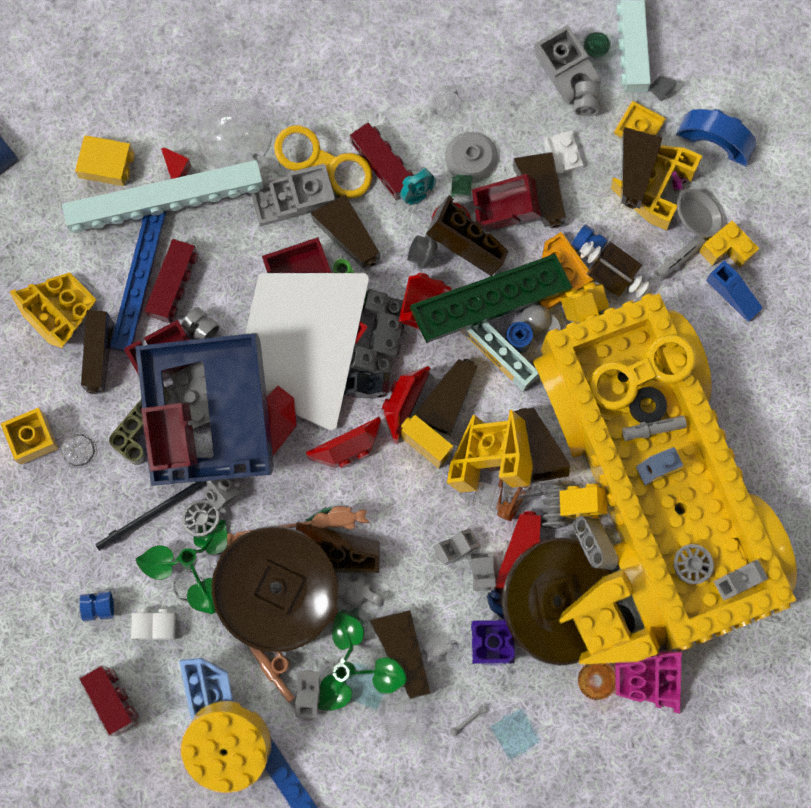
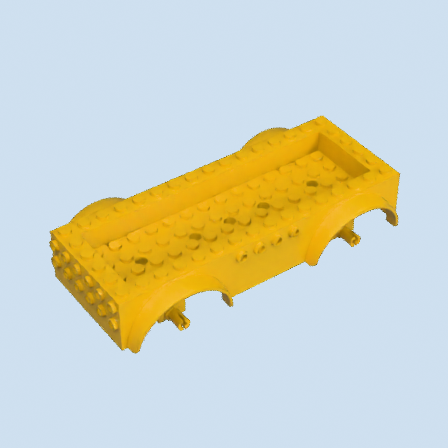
[532,293,797,651]

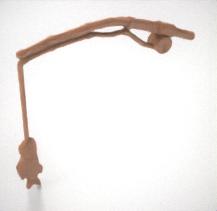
[227,506,369,703]

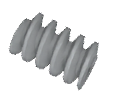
[541,484,567,529]

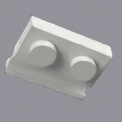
[544,130,583,175]

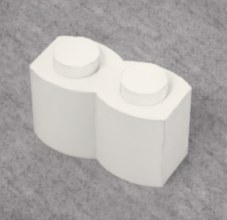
[131,609,176,640]

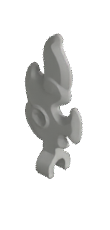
[336,572,383,607]

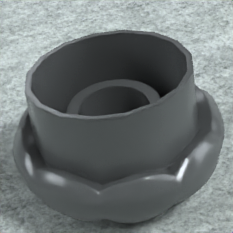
[407,235,438,269]

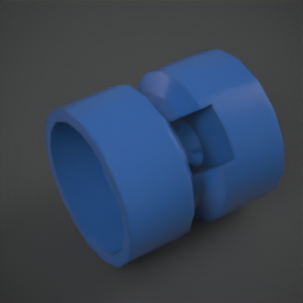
[571,224,608,252]
[505,322,533,354]
[79,591,114,622]

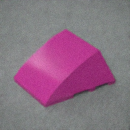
[615,651,682,714]

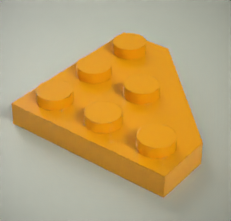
[538,232,594,309]

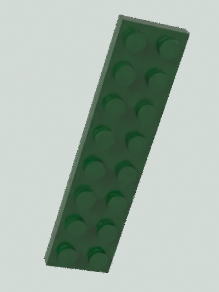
[410,254,572,343]

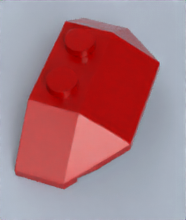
[382,366,431,444]
[267,386,297,456]
[306,417,381,469]

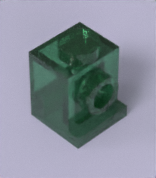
[451,174,472,198]

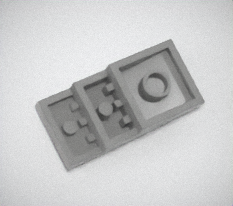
[251,164,335,227]

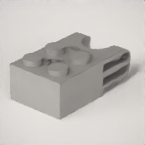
[533,25,601,104]

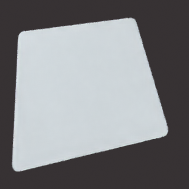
[245,273,369,430]

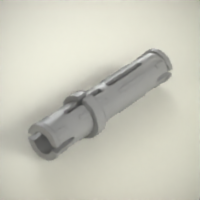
[654,236,706,281]
[622,415,686,441]

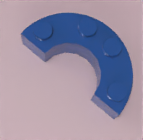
[676,109,756,167]

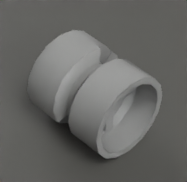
[574,81,600,117]
[181,307,220,339]

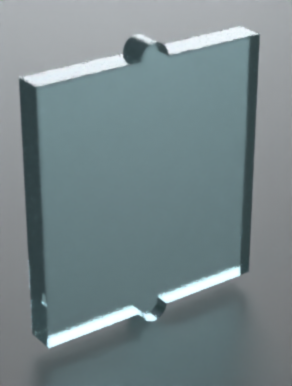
[346,663,383,709]
[490,709,539,760]

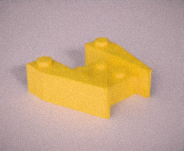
[611,145,702,231]
[447,410,533,493]
[559,569,659,664]

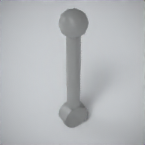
[450,705,487,736]

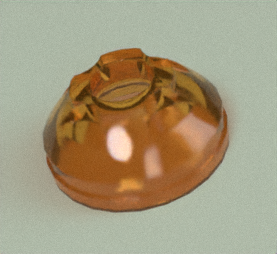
[578,663,616,700]

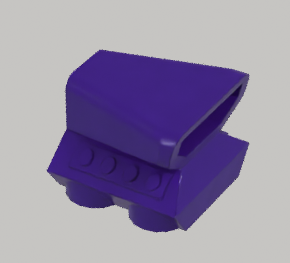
[471,620,515,665]

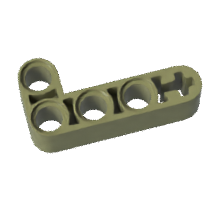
[109,387,170,465]

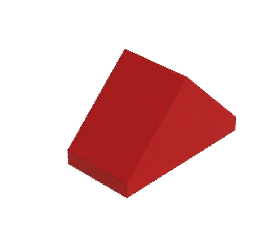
[161,147,191,179]

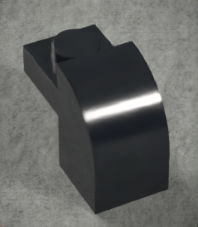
[344,372,389,399]

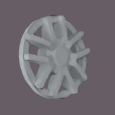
[182,499,221,538]
[673,544,713,584]

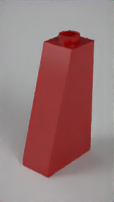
[494,511,541,590]

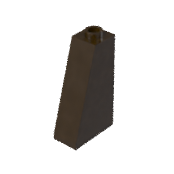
[621,127,663,209]
[512,152,566,228]
[311,195,380,268]
[81,310,114,394]
[414,358,477,436]
[514,408,570,483]

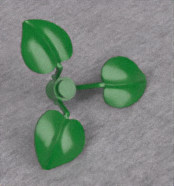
[135,519,228,615]
[318,612,407,711]

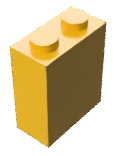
[75,135,135,186]
[401,415,453,469]

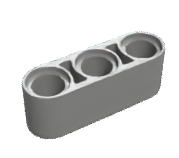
[573,516,618,570]

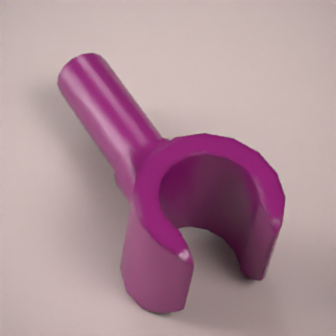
[672,171,687,190]

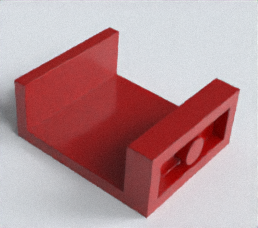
[399,273,452,330]

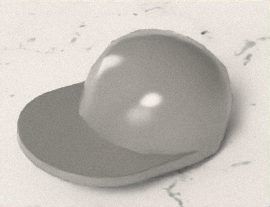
[520,304,561,344]

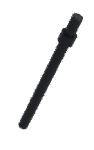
[95,481,206,551]

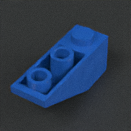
[706,260,763,322]

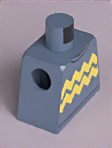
[636,447,683,486]

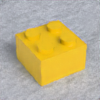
[0,407,59,465]

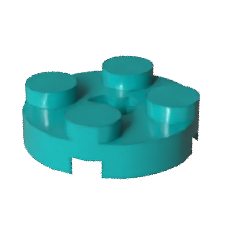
[400,168,436,205]

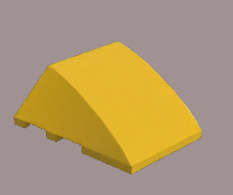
[9,272,96,349]

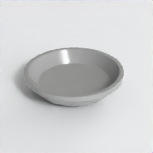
[445,132,498,182]
[677,189,723,238]

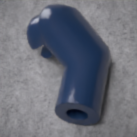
[487,589,505,620]

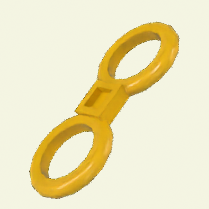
[274,125,373,199]
[589,334,696,410]

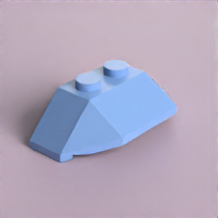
[179,657,234,721]

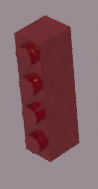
[349,122,414,200]
[145,238,199,323]

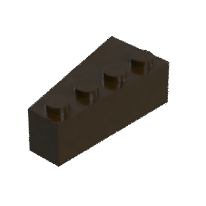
[426,195,509,276]
[296,523,380,573]
[369,610,431,699]

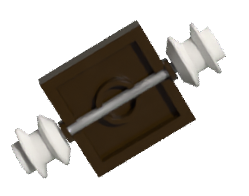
[580,241,650,298]

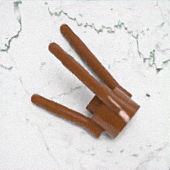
[494,478,532,521]

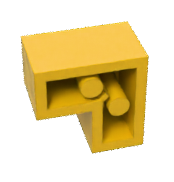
[699,220,760,268]
[560,282,610,323]
[559,484,608,520]

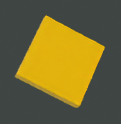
[613,100,666,138]

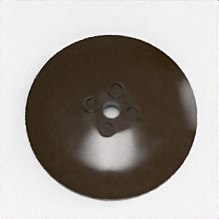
[211,526,338,652]
[502,538,618,665]

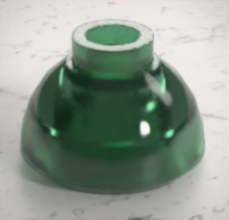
[584,32,611,58]

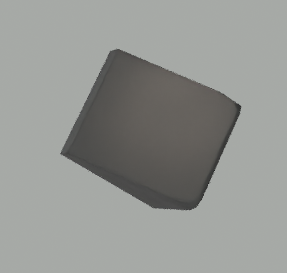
[649,75,677,101]

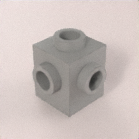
[202,479,240,511]

